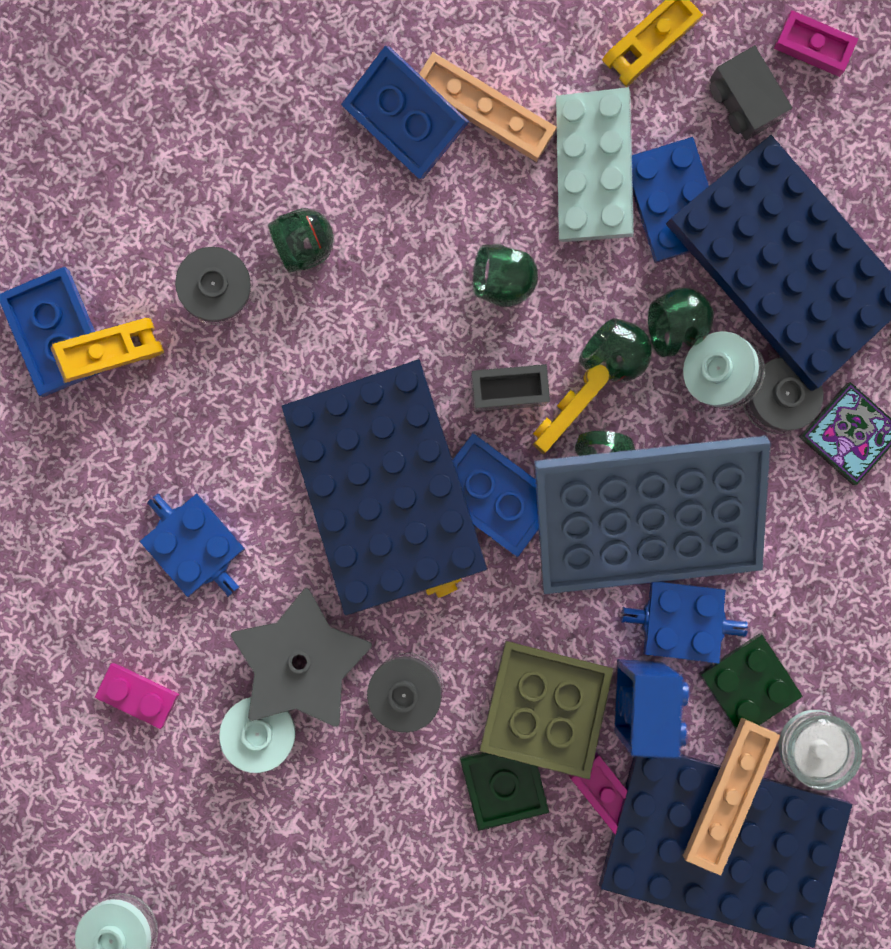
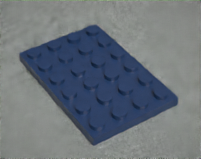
[666,135,891,391]
[282,359,488,616]
[599,754,853,948]

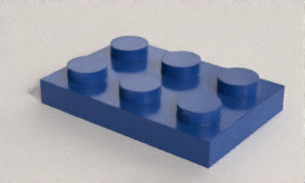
[341,45,469,179]
[632,137,709,263]
[0,266,105,397]
[453,433,539,557]

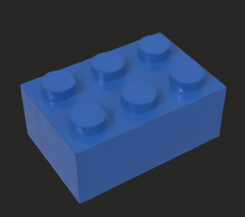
[614,659,689,758]

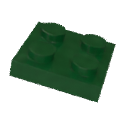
[699,633,803,730]

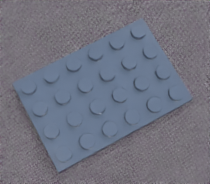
[535,436,771,594]

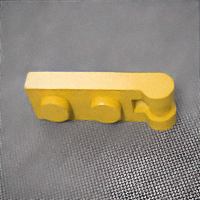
[602,0,703,87]
[51,318,164,383]
[532,364,609,454]

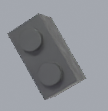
[709,45,793,141]
[471,364,550,412]

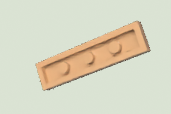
[419,52,557,162]
[683,718,780,876]

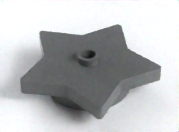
[231,588,372,727]

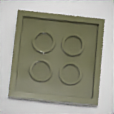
[479,641,614,780]

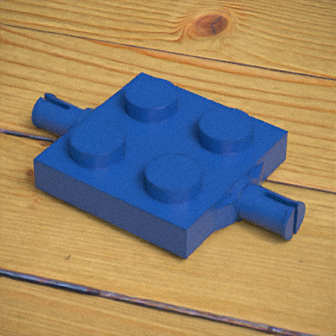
[139,493,245,597]
[621,582,748,663]

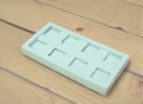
[556,87,634,242]

